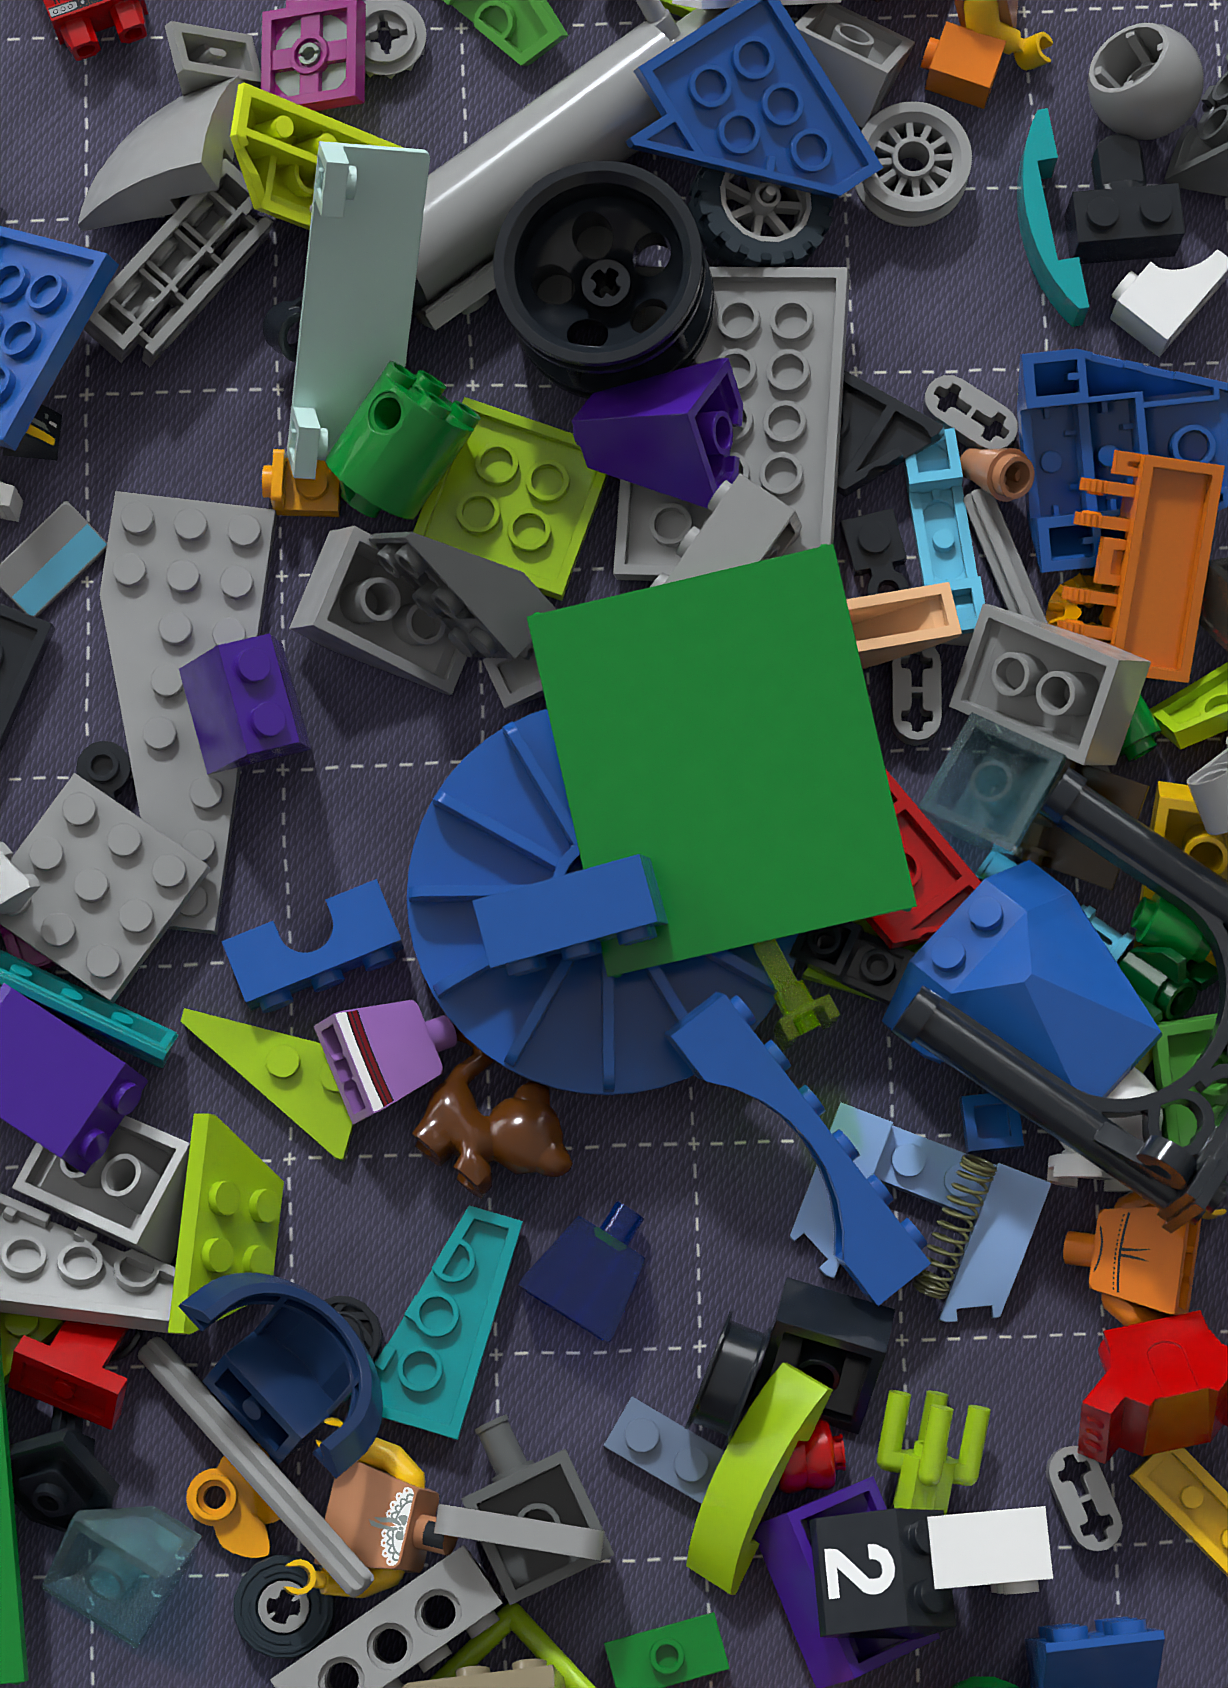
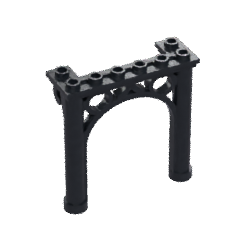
[891,767,1228,1233]

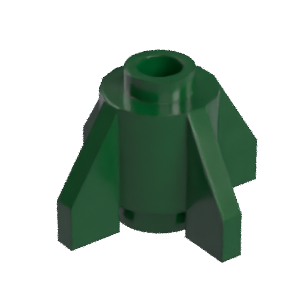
[1117,945,1219,1023]

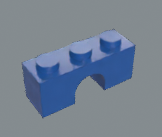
[221,879,404,1013]

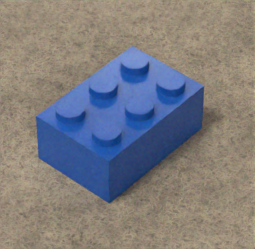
[472,854,668,976]

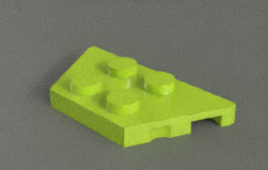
[168,1114,284,1334]

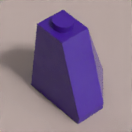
[572,358,743,509]

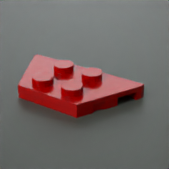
[865,770,981,949]

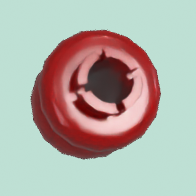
[778,1419,846,1494]

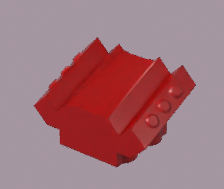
[1077,1310,1228,1464]

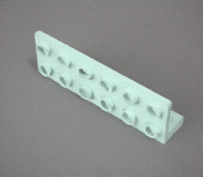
[287,141,430,479]

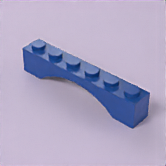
[663,992,931,1306]

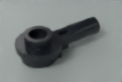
[76,741,132,801]

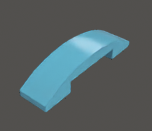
[904,428,985,634]

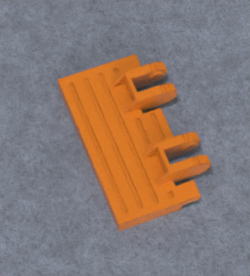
[1057,450,1225,683]

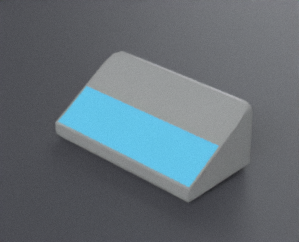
[0,501,107,618]

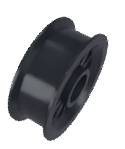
[685,1311,773,1445]

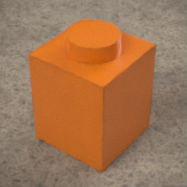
[920,21,1006,109]

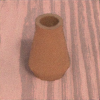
[960,448,1035,502]

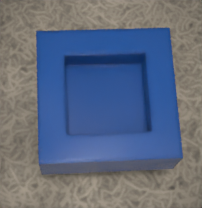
[959,1093,1024,1154]

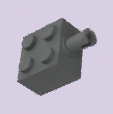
[461,1414,615,1605]

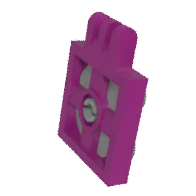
[261,0,366,111]

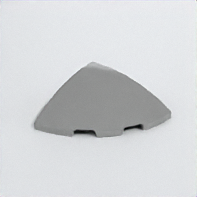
[78,75,244,231]

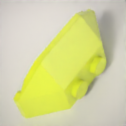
[230,82,403,230]

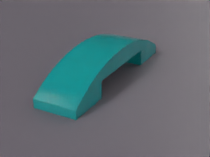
[1017,108,1089,327]

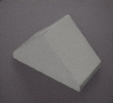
[165,21,261,96]

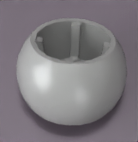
[1087,23,1204,140]

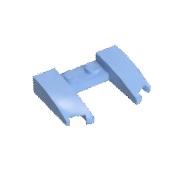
[789,1102,1051,1323]

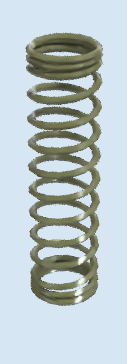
[912,1154,997,1299]

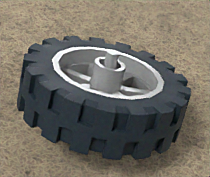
[687,166,834,267]

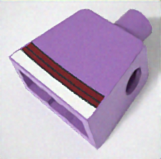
[314,1000,457,1124]

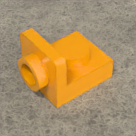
[262,449,341,517]

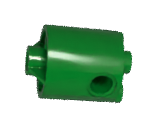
[325,361,481,520]

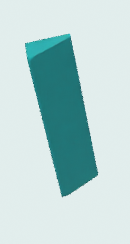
[0,950,178,1068]

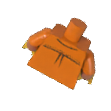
[1063,1191,1227,1326]

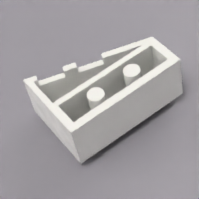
[927,1506,1053,1595]

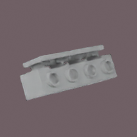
[83,158,273,367]
[270,1545,504,1688]

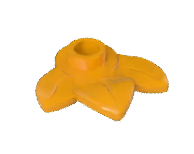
[186,1443,280,1558]

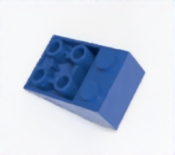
[1025,1616,1165,1688]

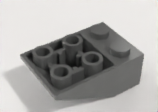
[369,532,557,659]

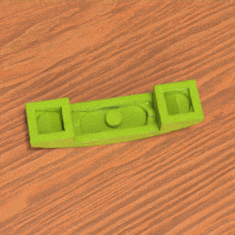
[686,1363,833,1595]

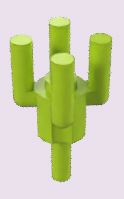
[876,1390,991,1515]

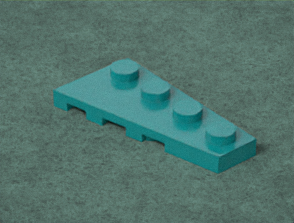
[349,1205,523,1440]

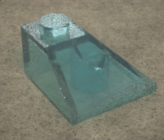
[41,1506,202,1649]

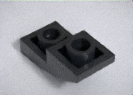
[789,922,916,1005]

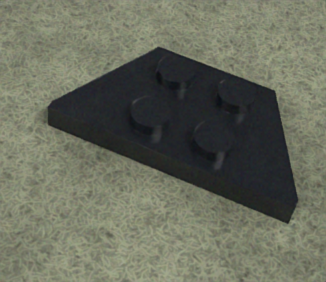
[837,370,945,497]

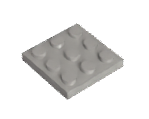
[0,773,211,1004]

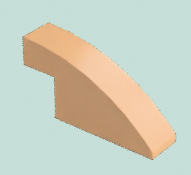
[846,582,962,669]

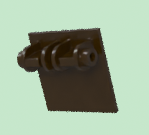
[1011,751,1150,891]

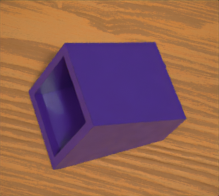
[179,633,311,775]
[0,983,149,1174]

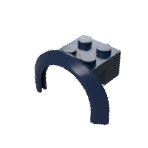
[178,1272,383,1479]

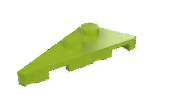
[180,1008,355,1162]

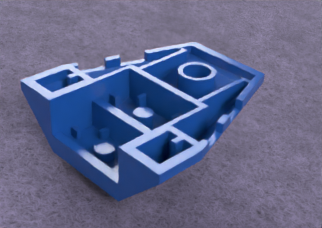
[1017,348,1228,573]
[882,860,1163,1098]

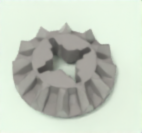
[364,0,426,79]

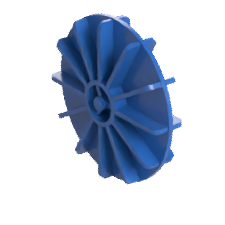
[407,709,798,1096]

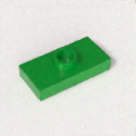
[604,1612,730,1688]

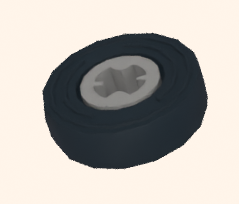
[234,1555,336,1659]

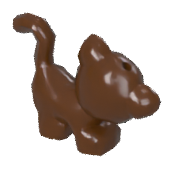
[412,1025,573,1199]

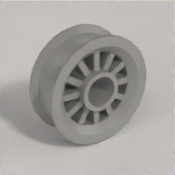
[855,102,972,227]

